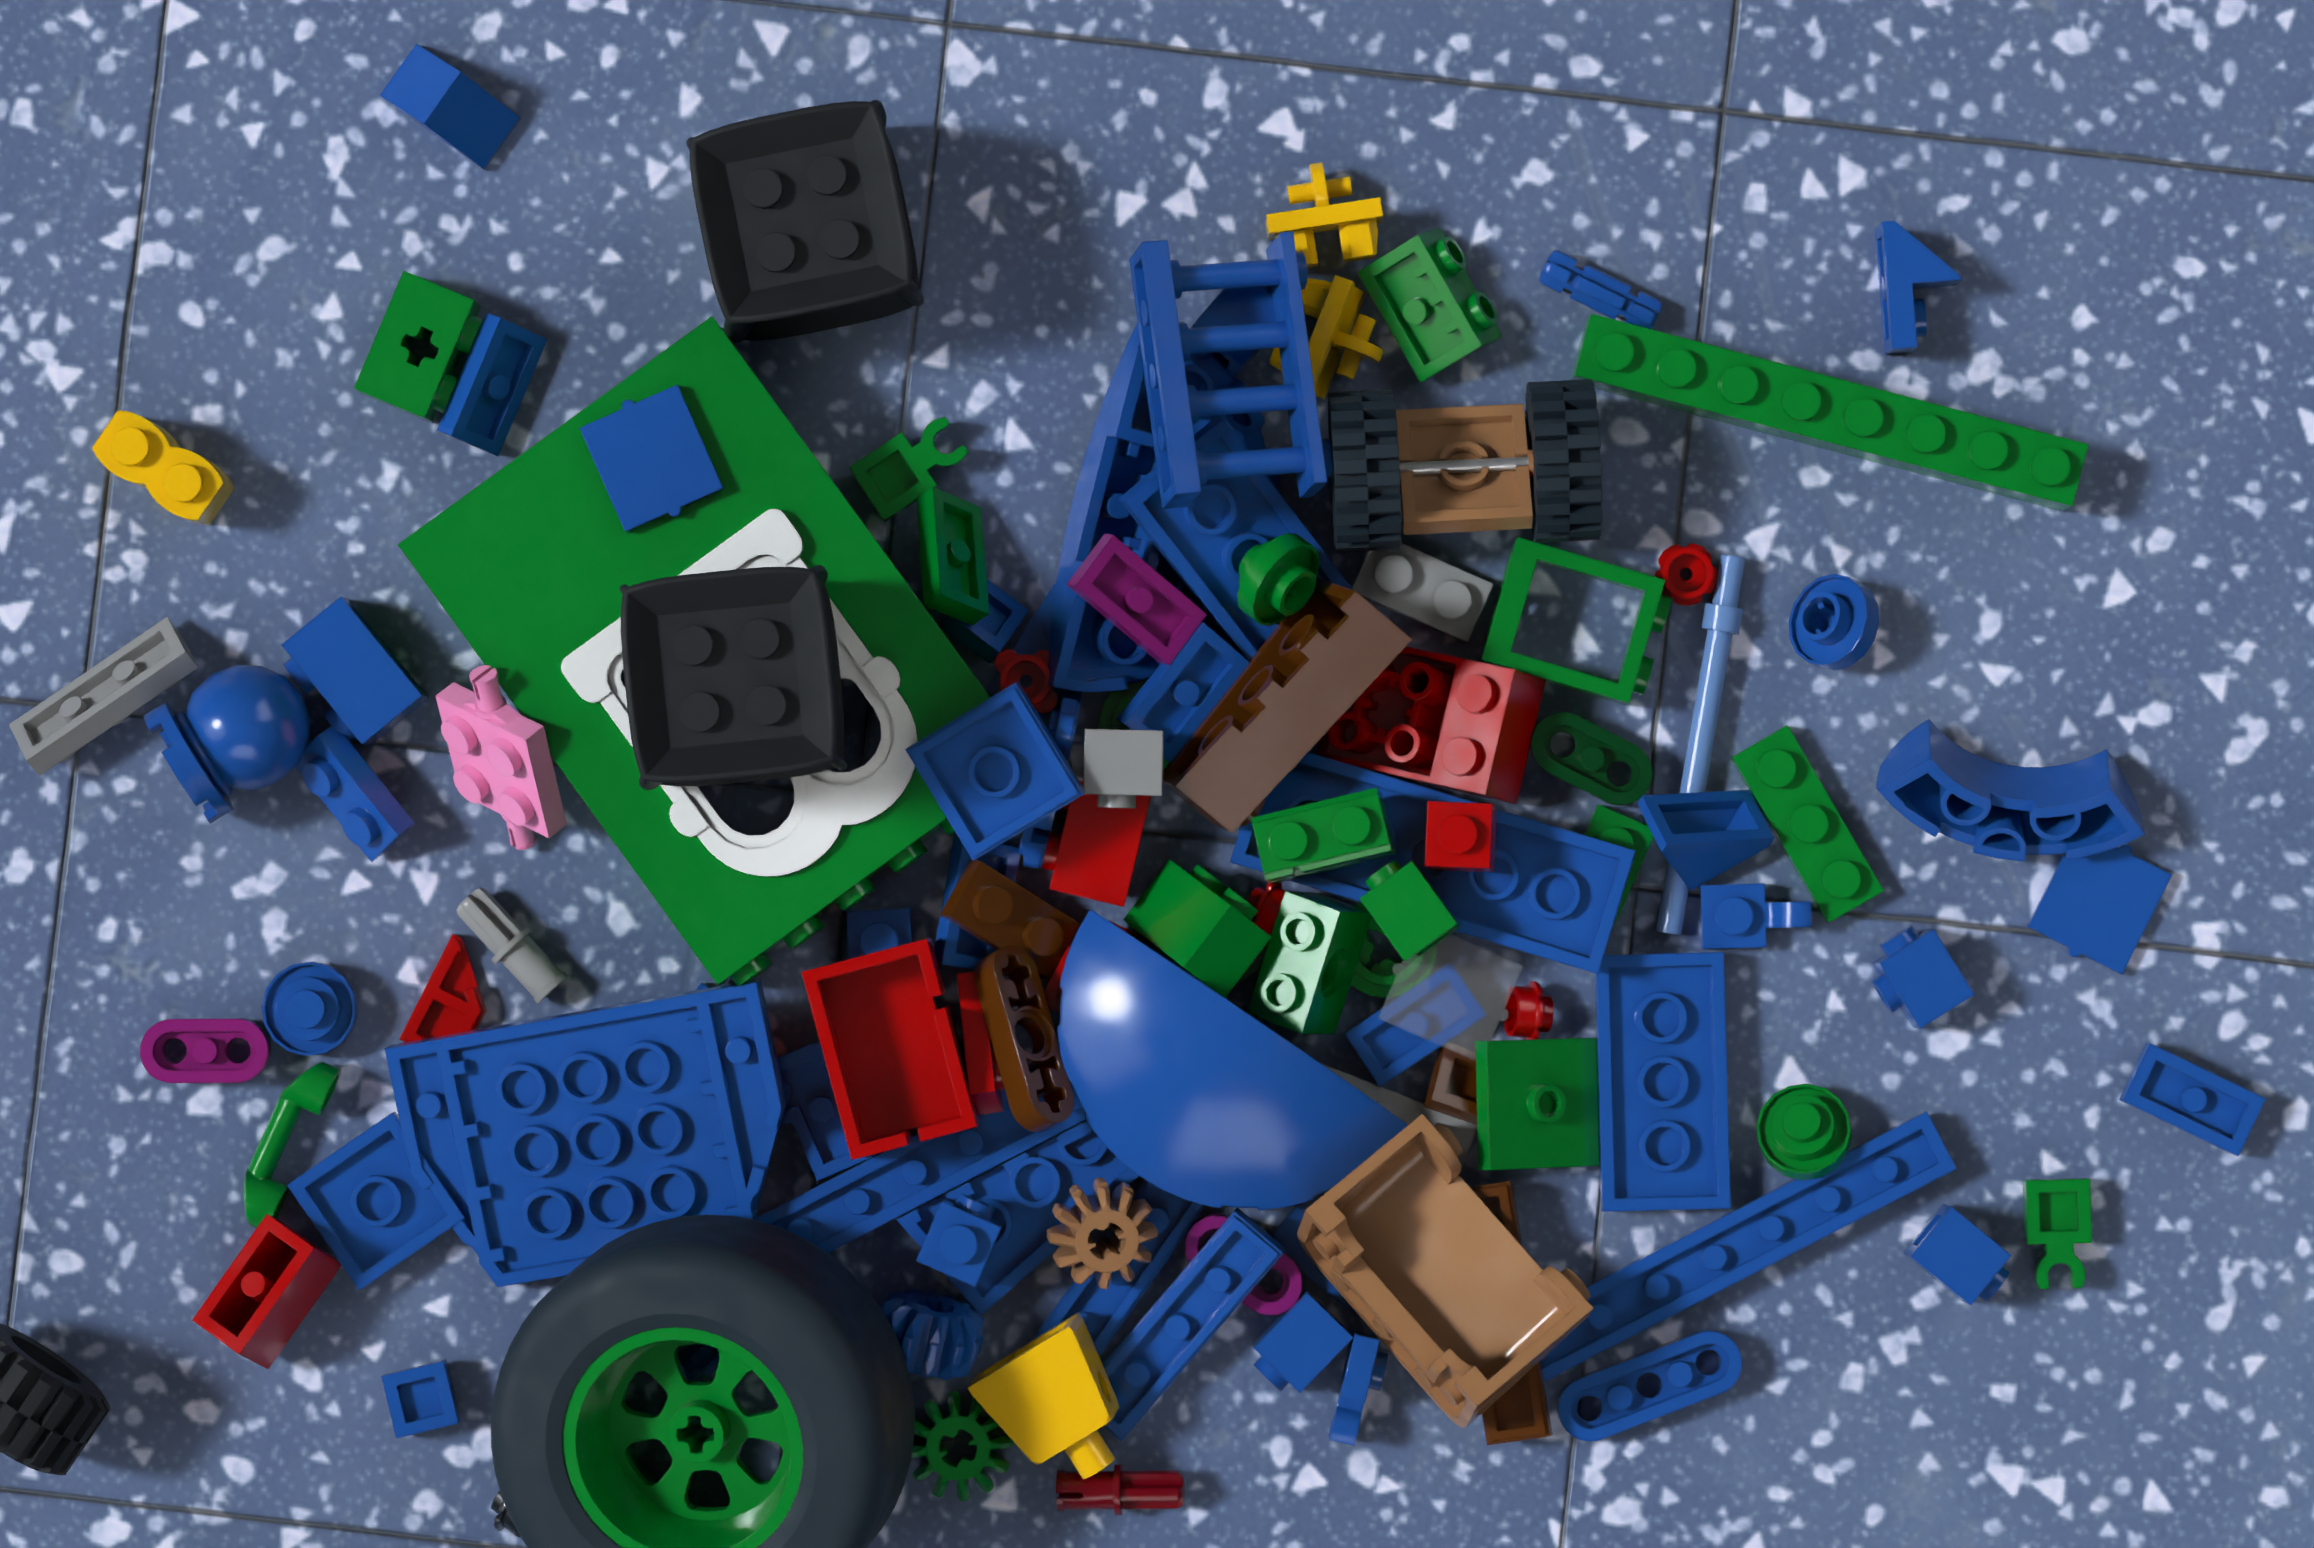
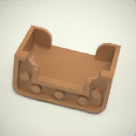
[1297,1114,1594,1428]

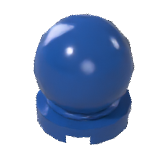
[143,665,310,823]

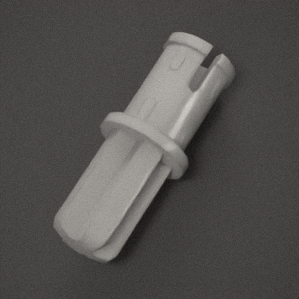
[457,887,568,1004]

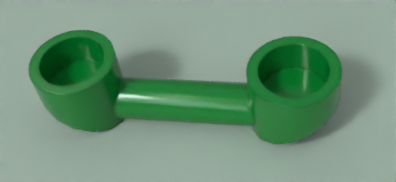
[244,1062,341,1228]

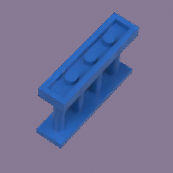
[1129,231,1333,509]

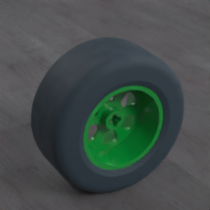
[491,1214,915,1548]

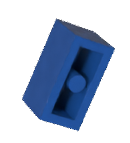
[281,596,429,746]

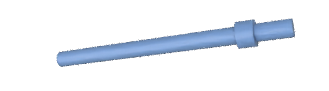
[1656,554,1746,935]

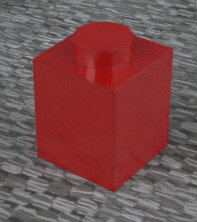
[1425,801,1497,873]

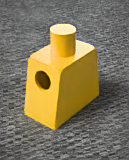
[968,1312,1119,1479]

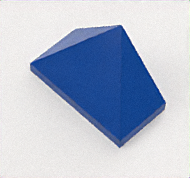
[1637,790,1774,890]

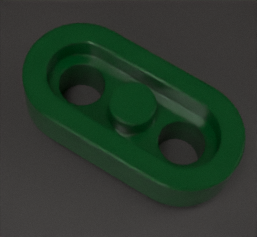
[1530,712,1652,806]

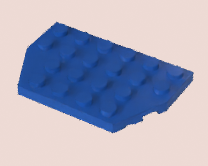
[385,979,786,1287]

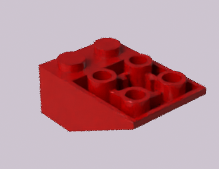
[1317,647,1546,805]

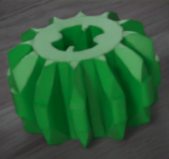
[911,1390,1014,1501]

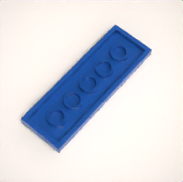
[1230,752,1636,975]

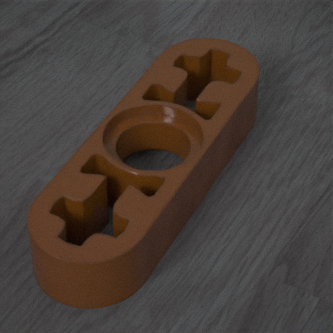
[974,945,1074,1132]

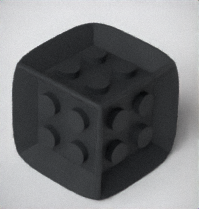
[686,100,924,343]
[620,565,847,790]

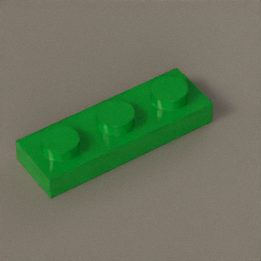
[1730,725,1884,923]

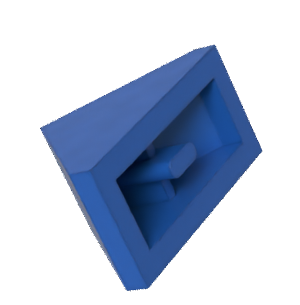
[380,44,521,170]

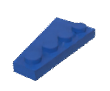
[896,1120,1139,1315]

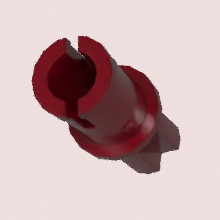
[1056,1464,1185,1516]

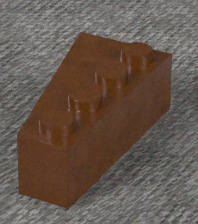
[1163,577,1412,833]

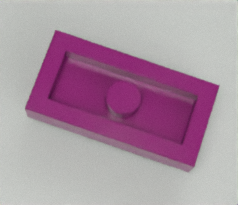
[1066,534,1207,665]

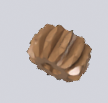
[1046,1177,1158,1290]

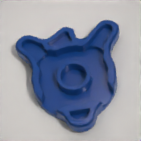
[1018,689,1082,869]

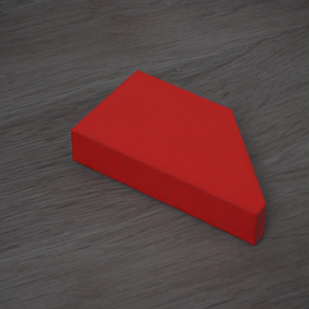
[399,934,487,1042]

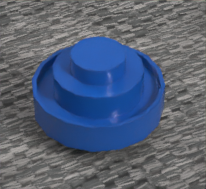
[1789,574,1879,671]
[262,961,359,1056]

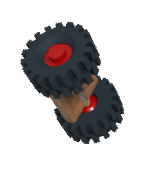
[1328,379,1603,553]

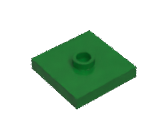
[1475,1038,1599,1170]

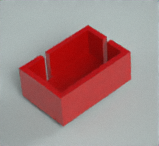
[801,937,980,1160]

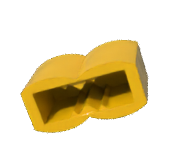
[92,410,235,525]

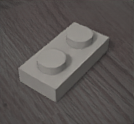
[1352,543,1493,643]

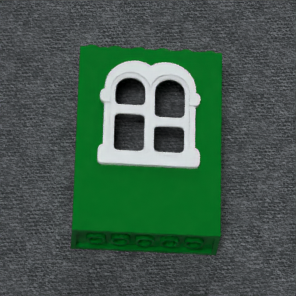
[397,316,991,986]

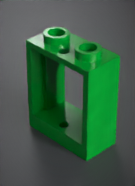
[1478,537,1672,705]

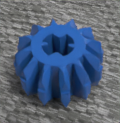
[882,1289,984,1381]

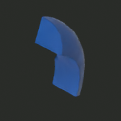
[1876,719,2145,861]

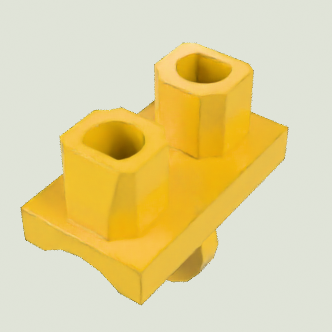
[1265,162,1383,268]
[1270,275,1384,400]

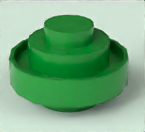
[1237,533,1320,626]
[1756,1084,1852,1180]

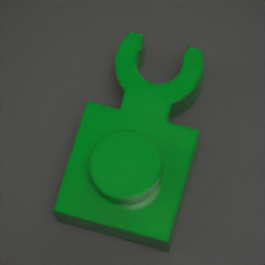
[849,417,969,522]
[2023,1178,2092,1289]

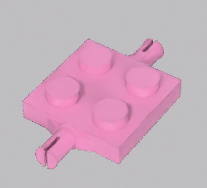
[436,665,567,850]

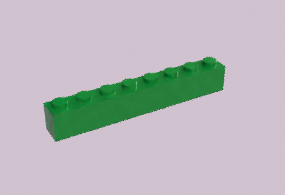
[1570,314,2089,511]

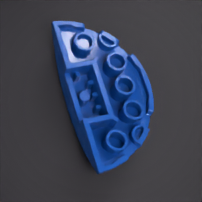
[1048,323,1279,692]
[1057,909,1408,1210]

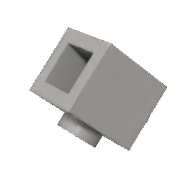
[1071,729,1164,808]

